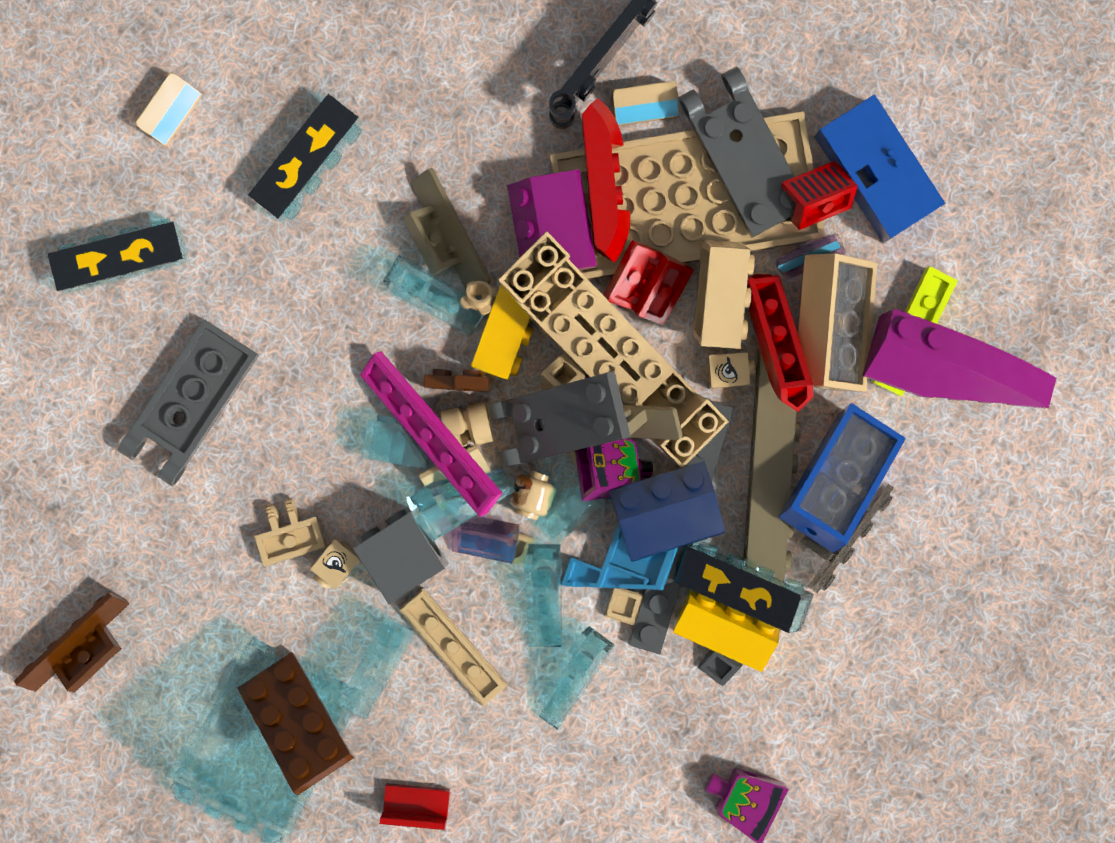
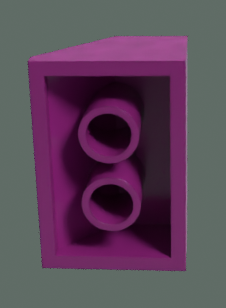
[507,170,597,271]

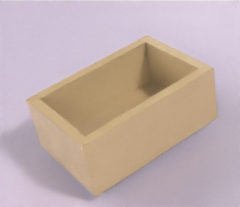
[693,240,755,349]

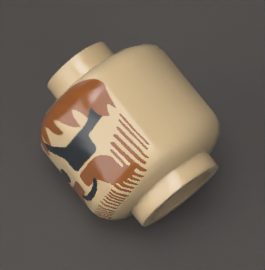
[510,470,556,520]

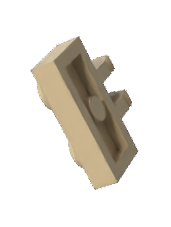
[254,497,327,567]

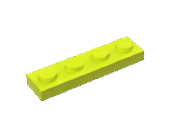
[871,266,958,396]

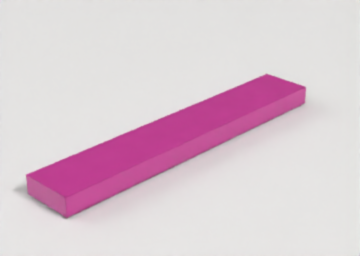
[360,351,503,517]

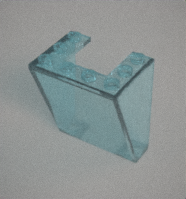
[166,634,363,843]

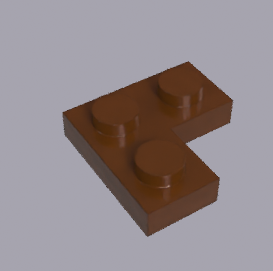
[424,369,491,393]

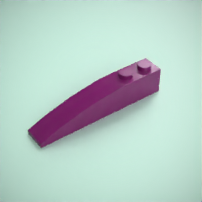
[862,308,1057,409]

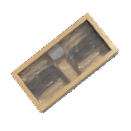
[798,253,878,392]

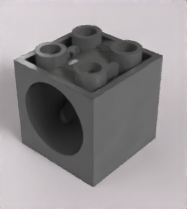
[353,509,449,604]

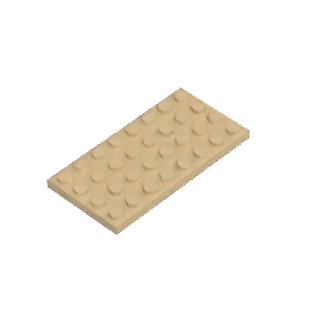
[550,111,826,280]

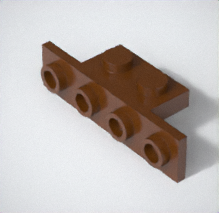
[14,592,129,693]

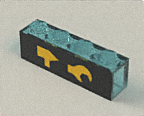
[248,93,363,223]
[48,219,190,294]
[674,542,814,633]

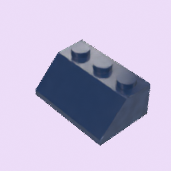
[609,461,725,562]

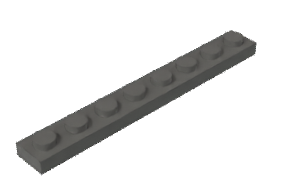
[629,400,734,655]

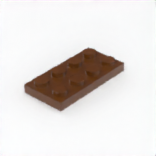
[237,652,354,796]

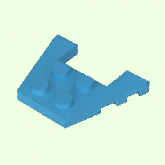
[561,497,678,590]

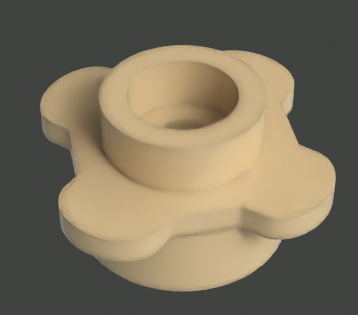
[460,281,497,315]

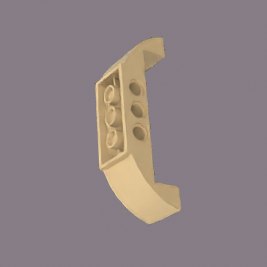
[498,231,729,468]

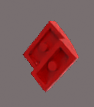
[603,240,694,325]

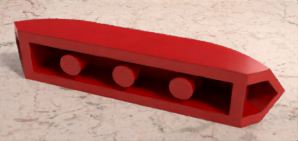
[582,98,630,263]
[747,274,814,412]

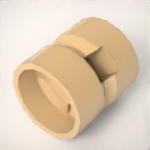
[440,401,494,448]

